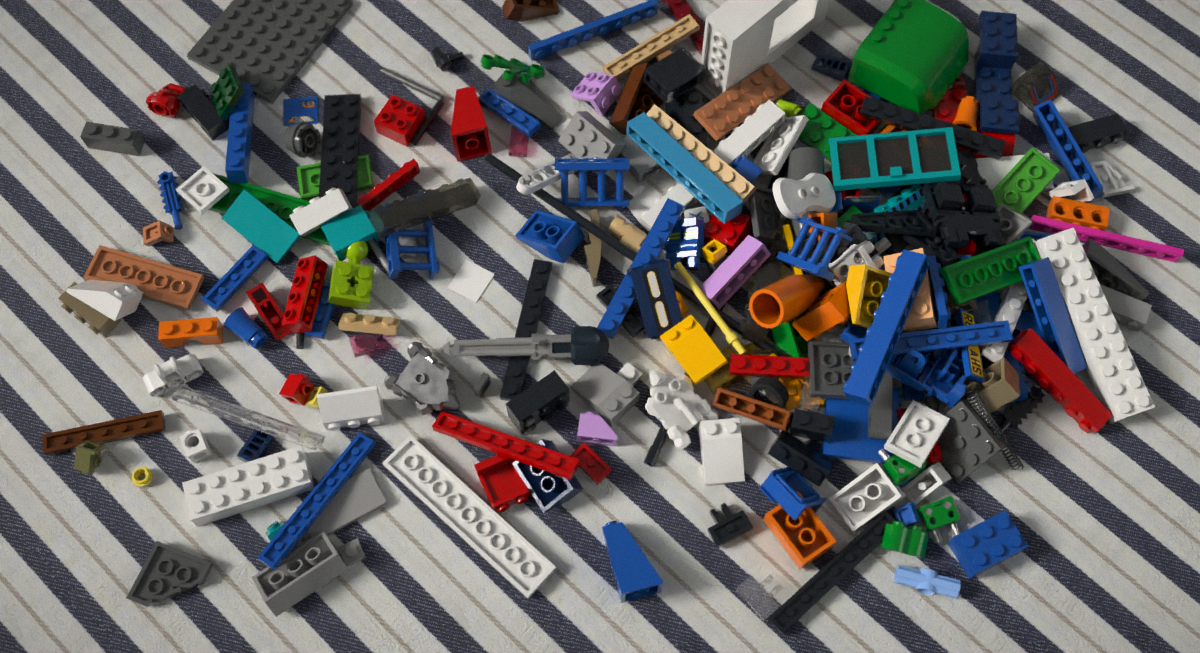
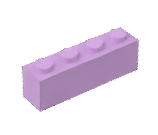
[699,235,771,309]

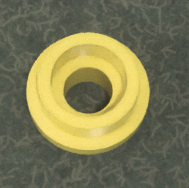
[132,467,153,487]

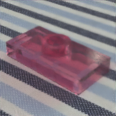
[509,126,529,157]

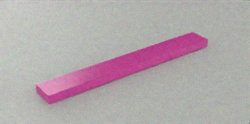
[1028,215,1184,263]

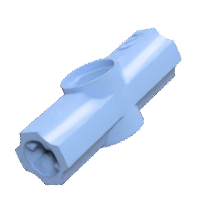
[894,564,961,599]

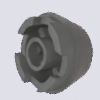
[284,122,321,158]

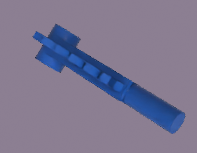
[157,171,183,230]

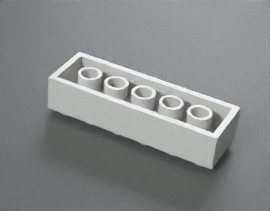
[182,445,315,527]

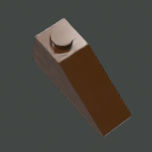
[502,0,560,21]

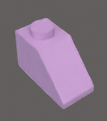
[577,412,617,446]

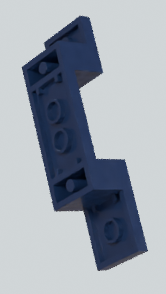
[974,11,1019,135]

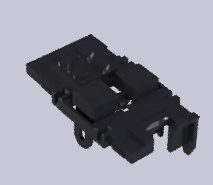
[918,147,1007,256]

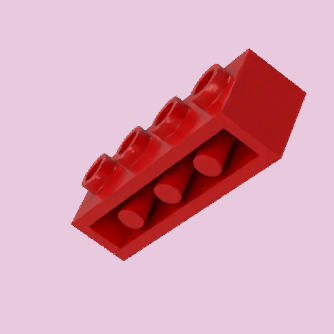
[281,255,328,334]

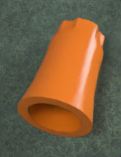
[952,96,979,131]

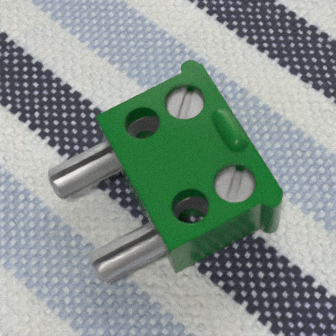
[878,449,927,486]
[917,496,961,543]

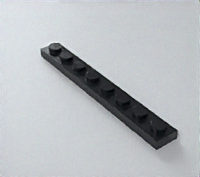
[859,96,1005,160]
[500,259,553,401]
[767,510,895,636]

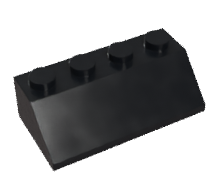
[665,91,707,147]

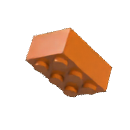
[792,280,851,341]
[763,491,837,570]

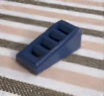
[811,54,852,82]
[237,424,277,462]

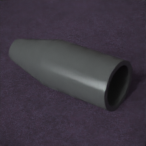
[779,147,825,242]

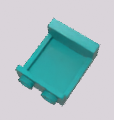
[320,205,380,261]

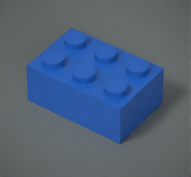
[948,510,1028,579]

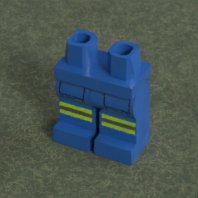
[666,218,704,270]

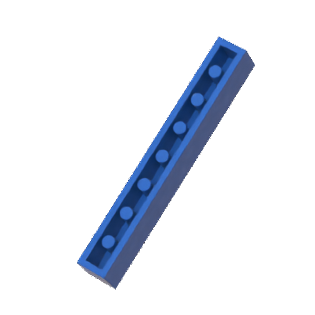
[843,249,930,406]

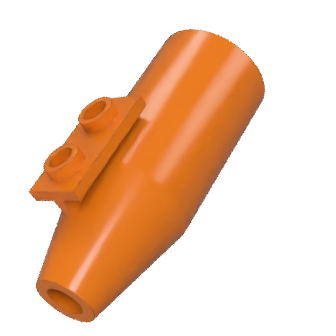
[749,275,825,328]

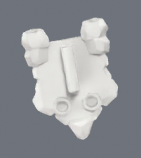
[645,370,719,450]

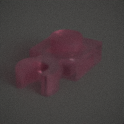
[350,333,386,357]

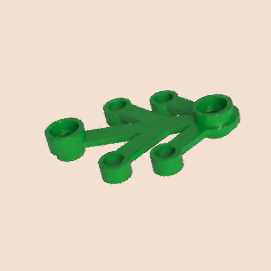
[481,54,545,84]

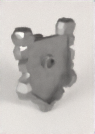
[384,341,460,415]

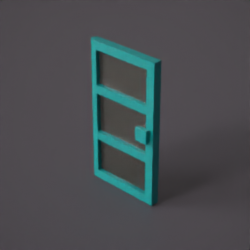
[828,127,961,191]

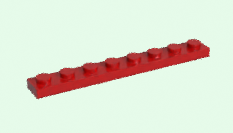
[432,411,580,480]

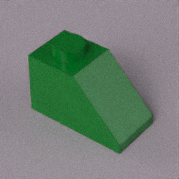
[771,320,808,358]

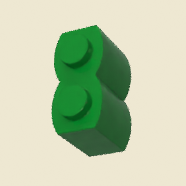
[881,521,929,558]

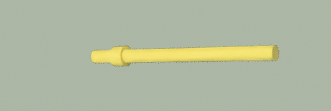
[674,262,747,355]

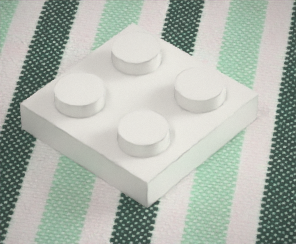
[176,166,230,215]

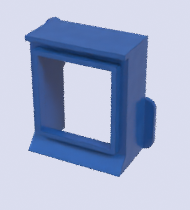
[759,467,828,521]

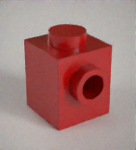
[279,373,315,406]

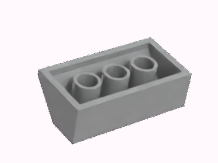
[252,530,348,617]

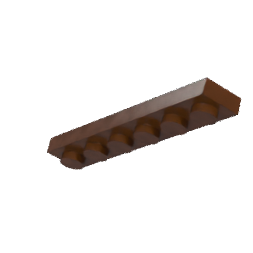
[42,410,166,455]

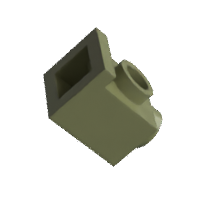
[74,441,105,474]

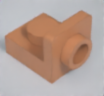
[143,220,174,246]

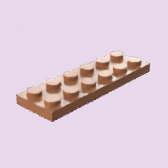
[693,63,791,142]
[83,245,204,310]

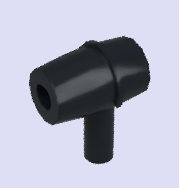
[431,47,464,72]

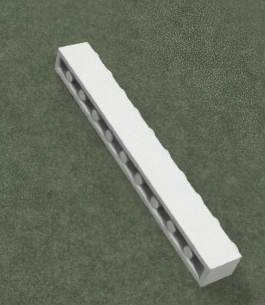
[640,100,785,232]

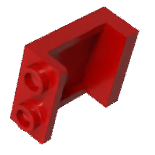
[474,454,531,513]

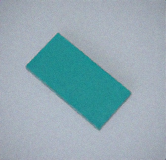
[221,189,301,264]

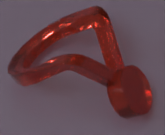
[949,75,966,91]

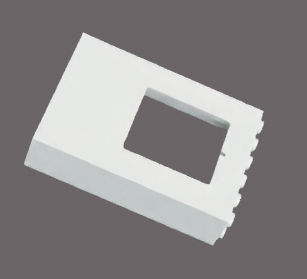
[700,0,829,97]

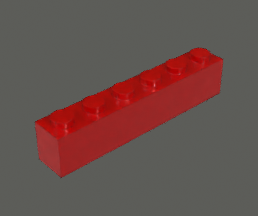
[1007,328,1112,433]

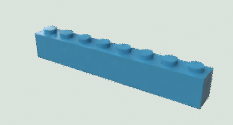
[626,112,743,224]

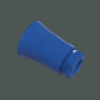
[223,307,268,349]

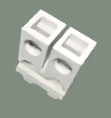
[828,240,884,286]

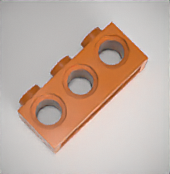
[1046,196,1110,231]

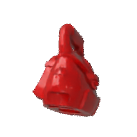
[146,83,186,118]

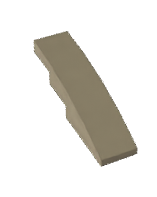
[584,209,602,287]

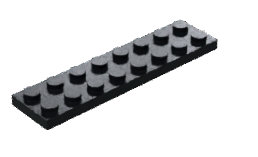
[319,94,361,208]

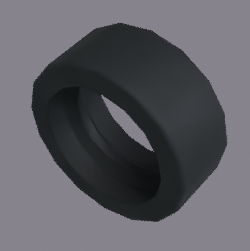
[749,377,789,408]

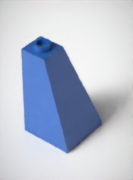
[602,521,663,603]

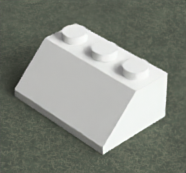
[317,386,385,431]

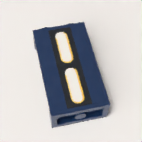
[627,259,683,339]

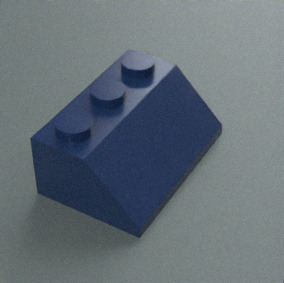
[512,439,583,513]

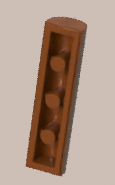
[712,387,793,431]

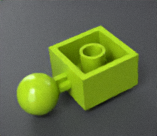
[328,241,374,310]

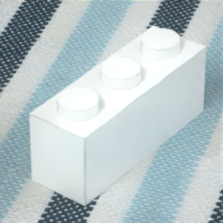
[289,188,353,236]

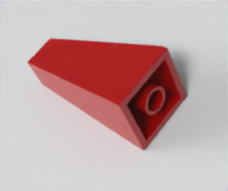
[451,85,492,162]

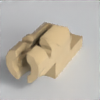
[608,215,647,253]

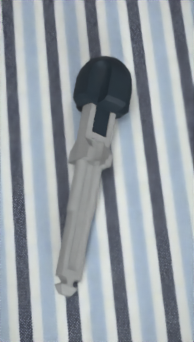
[444,326,609,365]

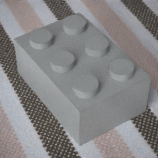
[558,111,626,174]

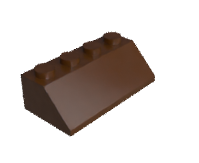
[609,62,663,136]

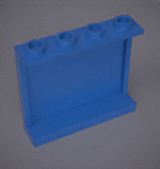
[821,387,902,464]

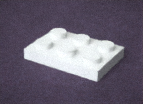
[884,400,950,468]

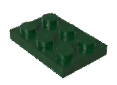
[210,64,245,120]

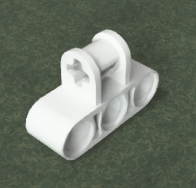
[143,354,203,397]

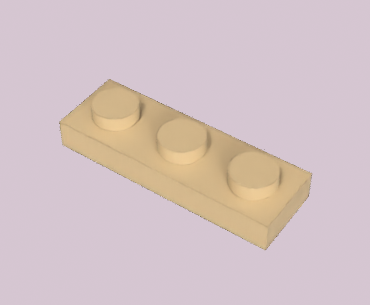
[339,313,400,336]

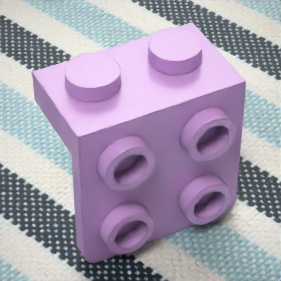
[571,72,623,115]

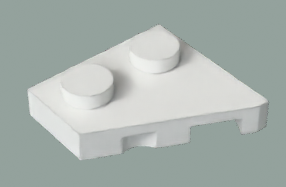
[1089,161,1135,198]

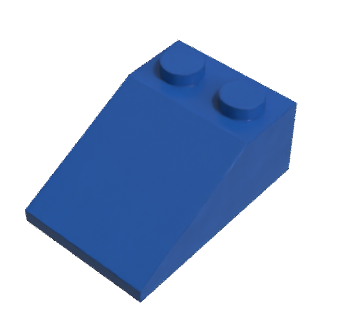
[515,210,585,263]

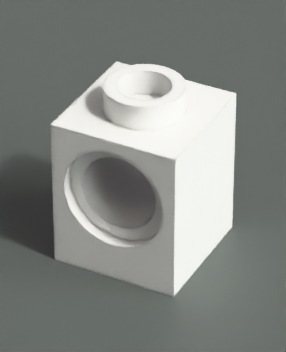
[180,428,212,463]

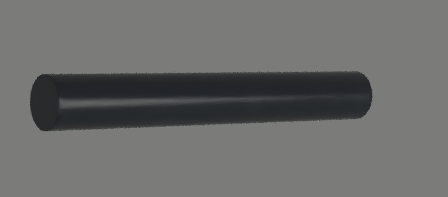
[411,100,444,145]

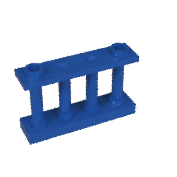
[555,158,629,208]
[382,203,440,280]
[776,216,853,281]

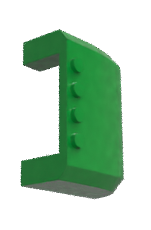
[848,0,969,114]

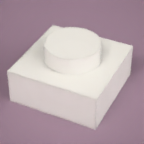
[617,362,642,386]

